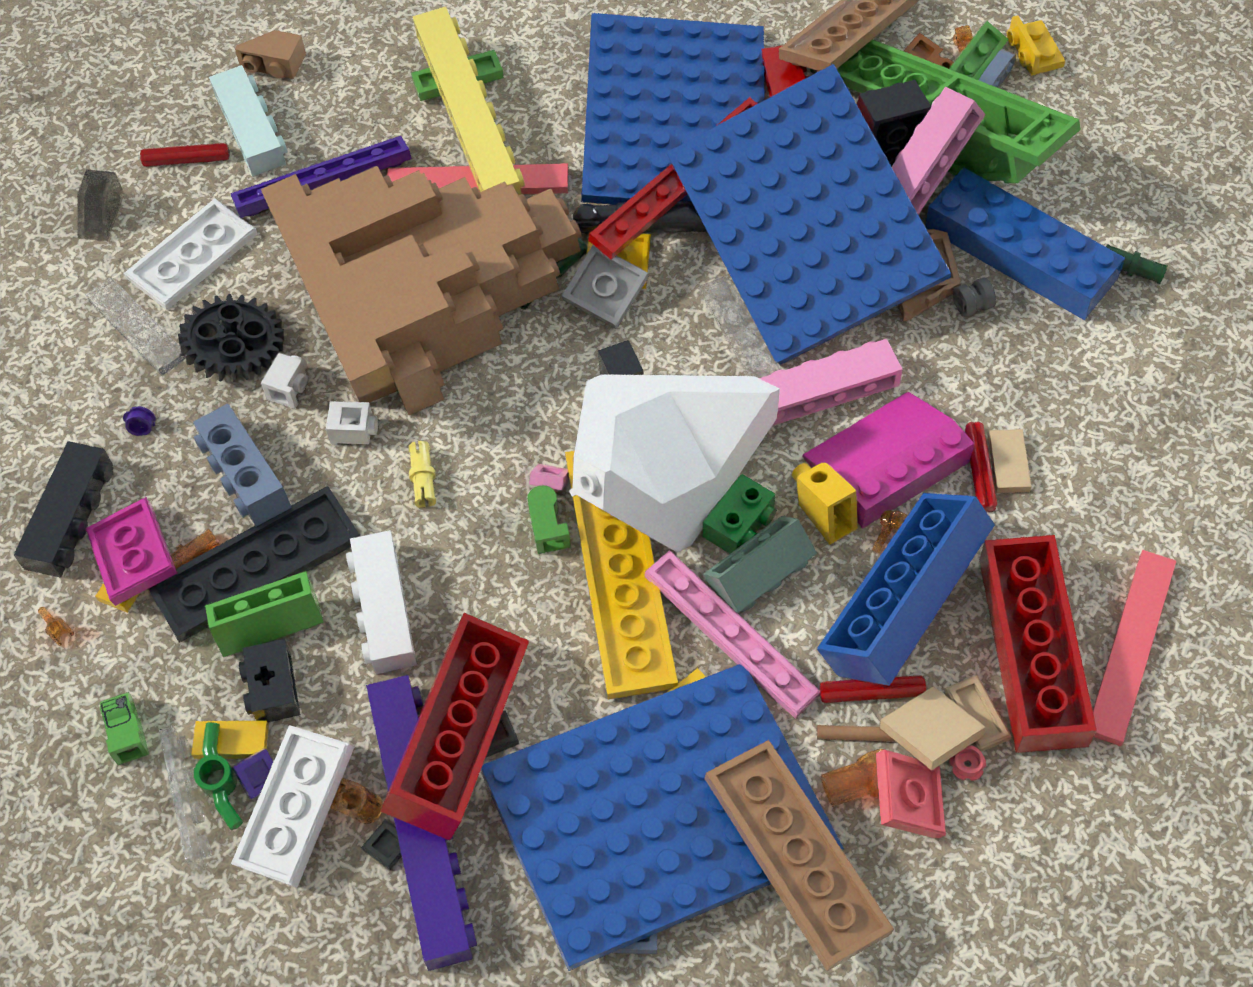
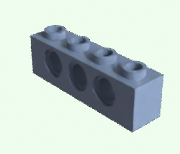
[193,404,292,527]

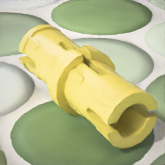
[408,441,436,508]

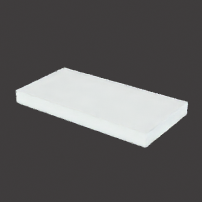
[124,198,258,310]
[231,725,355,888]

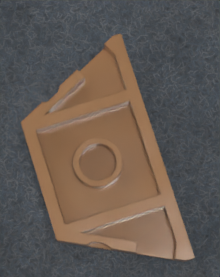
[899,229,961,321]

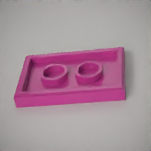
[86,497,177,606]

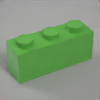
[205,571,324,657]

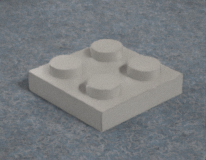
[562,245,649,329]

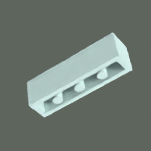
[209,65,288,177]

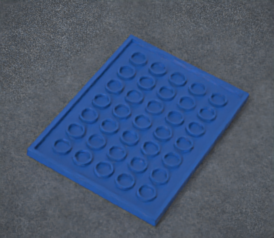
[581,13,764,205]
[666,64,951,366]
[480,664,844,971]

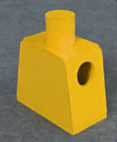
[792,463,858,545]

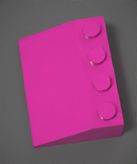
[802,392,974,529]

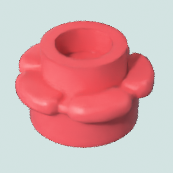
[949,745,986,781]

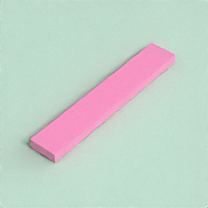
[645,550,820,719]

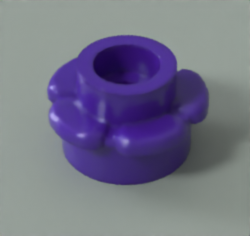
[123,406,156,436]

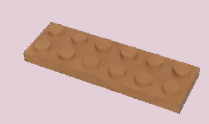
[779,0,919,72]
[705,740,894,971]

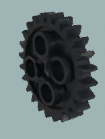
[178,294,284,382]

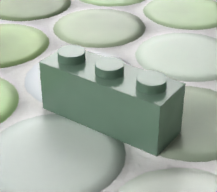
[703,516,817,613]

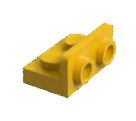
[1007,15,1065,76]

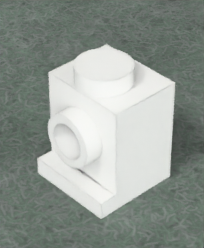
[261,353,308,409]
[326,401,378,445]

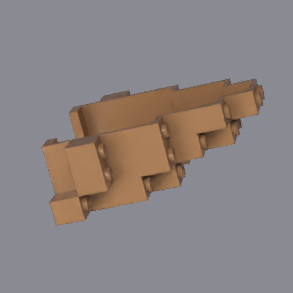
[261,166,582,416]

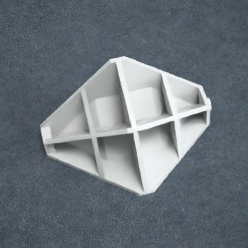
[569,375,780,553]

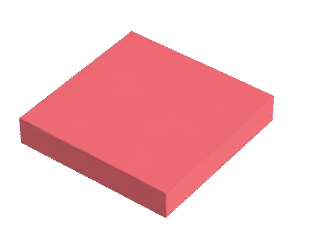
[876,750,946,838]

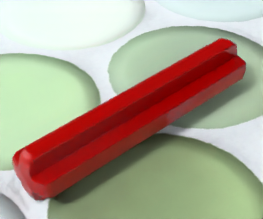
[140,143,230,167]
[965,421,997,512]
[819,675,926,703]

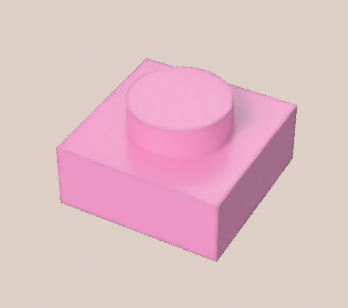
[529,464,569,492]

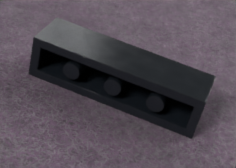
[14,441,114,578]

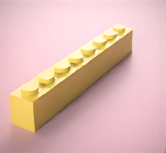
[413,7,525,195]

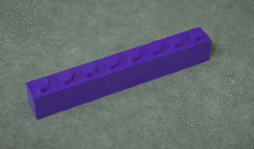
[366,675,478,971]

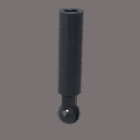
[573,201,707,234]

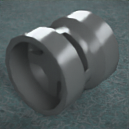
[952,277,996,318]

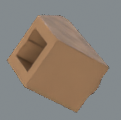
[235,30,306,79]

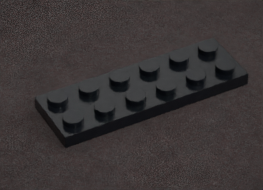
[148,486,360,643]

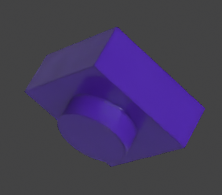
[232,748,273,799]

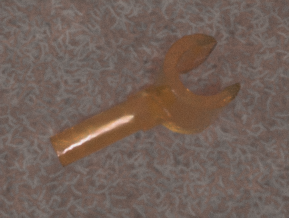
[953,25,972,55]
[872,510,907,554]
[38,607,74,646]

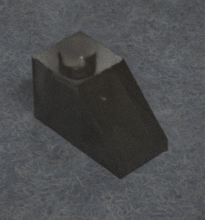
[77,169,124,241]

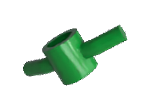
[194,722,243,830]

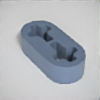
[979,49,1016,88]

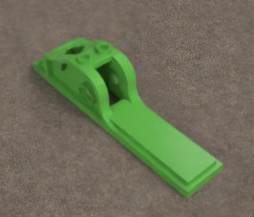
[810,39,1081,183]

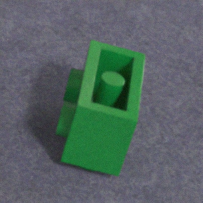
[703,473,777,554]

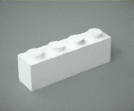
[346,530,417,674]

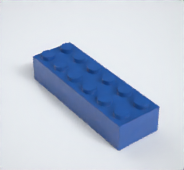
[925,167,1125,320]
[817,493,995,686]

